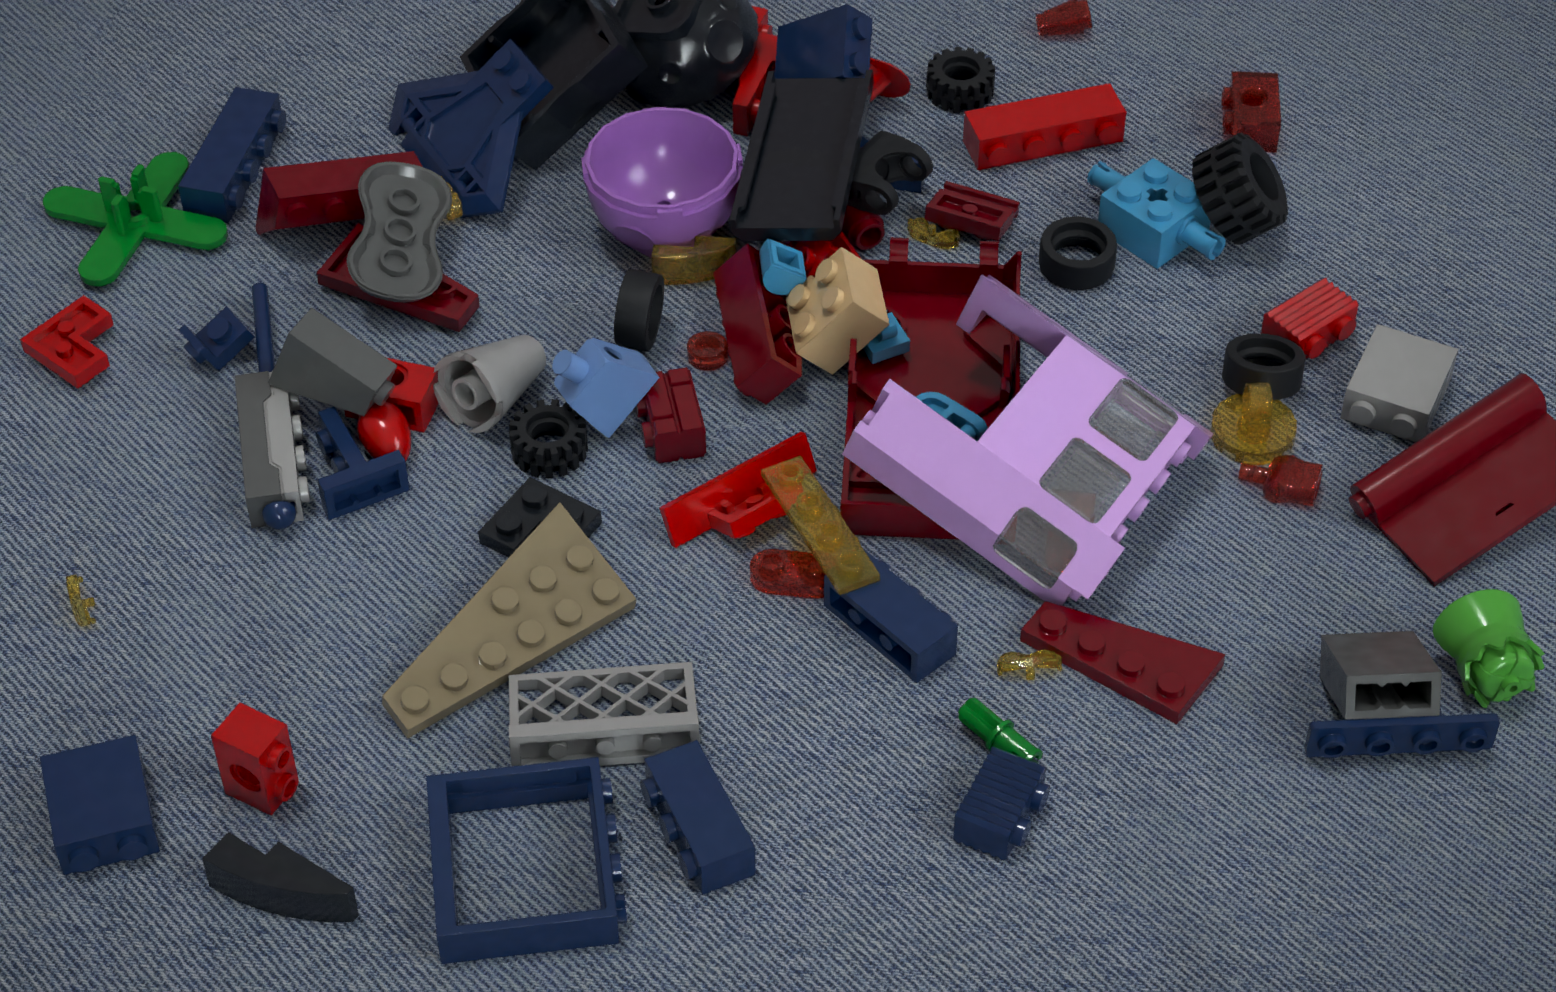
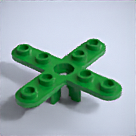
[43,152,228,287]

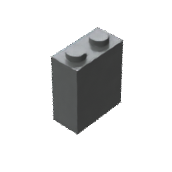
[1320,631,1442,720]

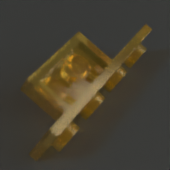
[761,456,880,595]

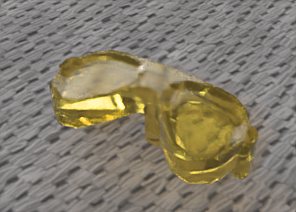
[907,218,960,250]
[66,574,96,627]
[997,649,1062,680]

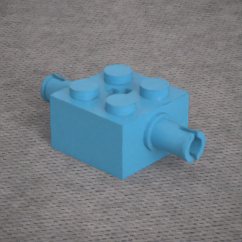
[1087,158,1226,269]

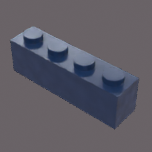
[178,87,286,223]

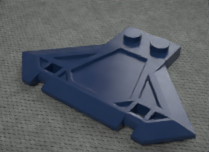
[388,39,554,218]

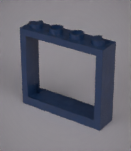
[426,757,627,964]

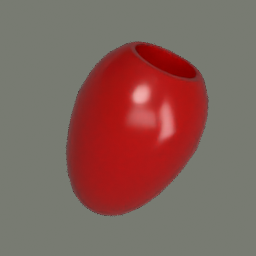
[357,401,412,461]

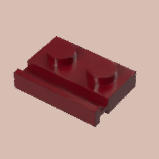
[924,181,1020,241]

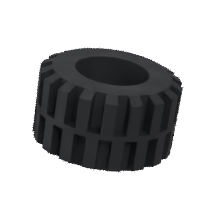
[1192,133,1288,245]

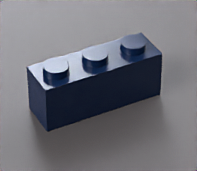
[824,549,958,683]
[640,740,756,895]

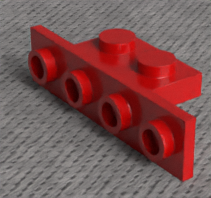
[659,432,817,548]

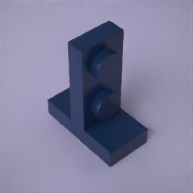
[315,406,410,520]

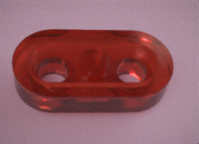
[750,549,838,599]

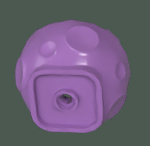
[581,107,743,262]

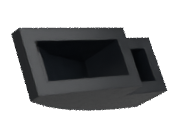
[202,832,359,922]

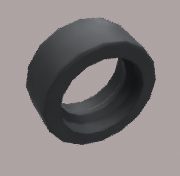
[1039,216,1117,290]
[614,269,664,351]
[1222,333,1306,400]

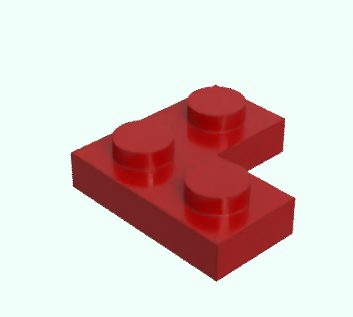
[20,295,114,389]

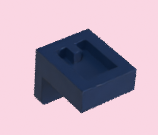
[179,306,255,371]

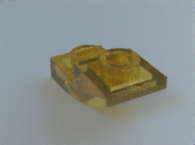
[651,236,736,285]

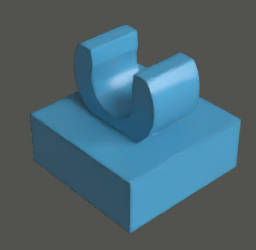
[862,309,910,364]

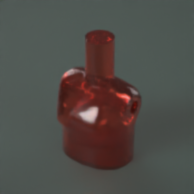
[1238,455,1323,506]

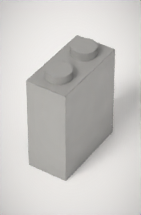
[1340,324,1458,442]

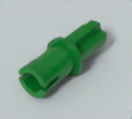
[958,698,1043,763]

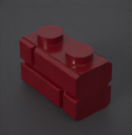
[635,367,706,463]

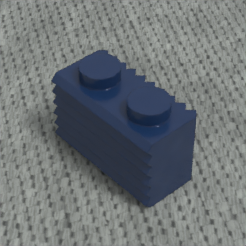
[953,746,1050,861]

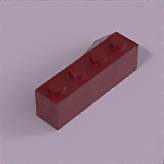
[255,151,423,235]
[713,244,802,405]

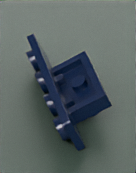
[1304,708,1500,758]

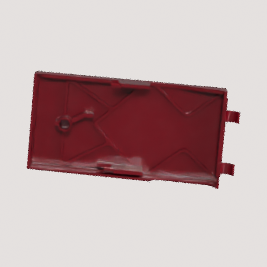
[840,237,1022,542]

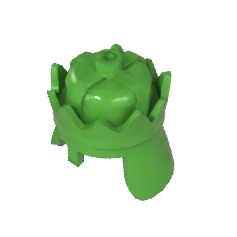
[1433,589,1545,708]

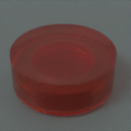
[687,331,728,371]

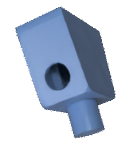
[552,338,660,438]

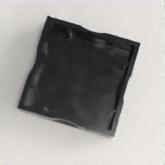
[460,0,648,170]

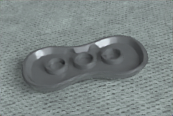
[347,162,452,302]

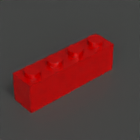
[963,83,1126,170]

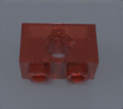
[1221,71,1281,153]

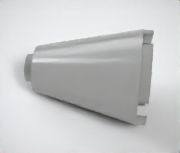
[433,335,546,433]

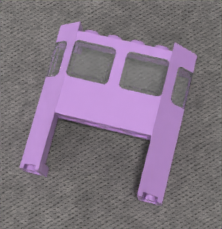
[842,275,1214,606]

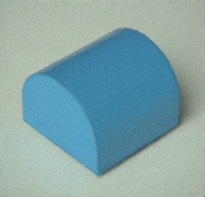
[759,239,807,295]

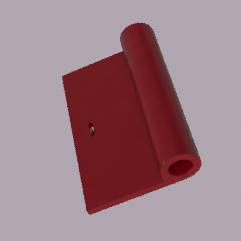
[1348,373,1556,587]

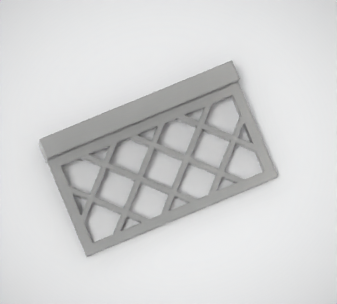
[508,662,700,766]

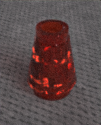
[1035,0,1092,36]

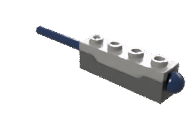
[235,282,310,530]

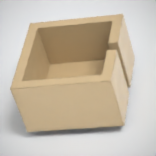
[786,247,890,375]

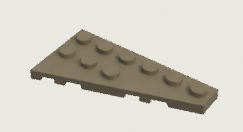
[382,502,637,739]

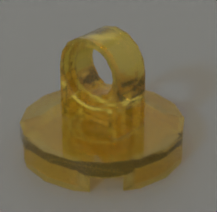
[1211,382,1297,466]

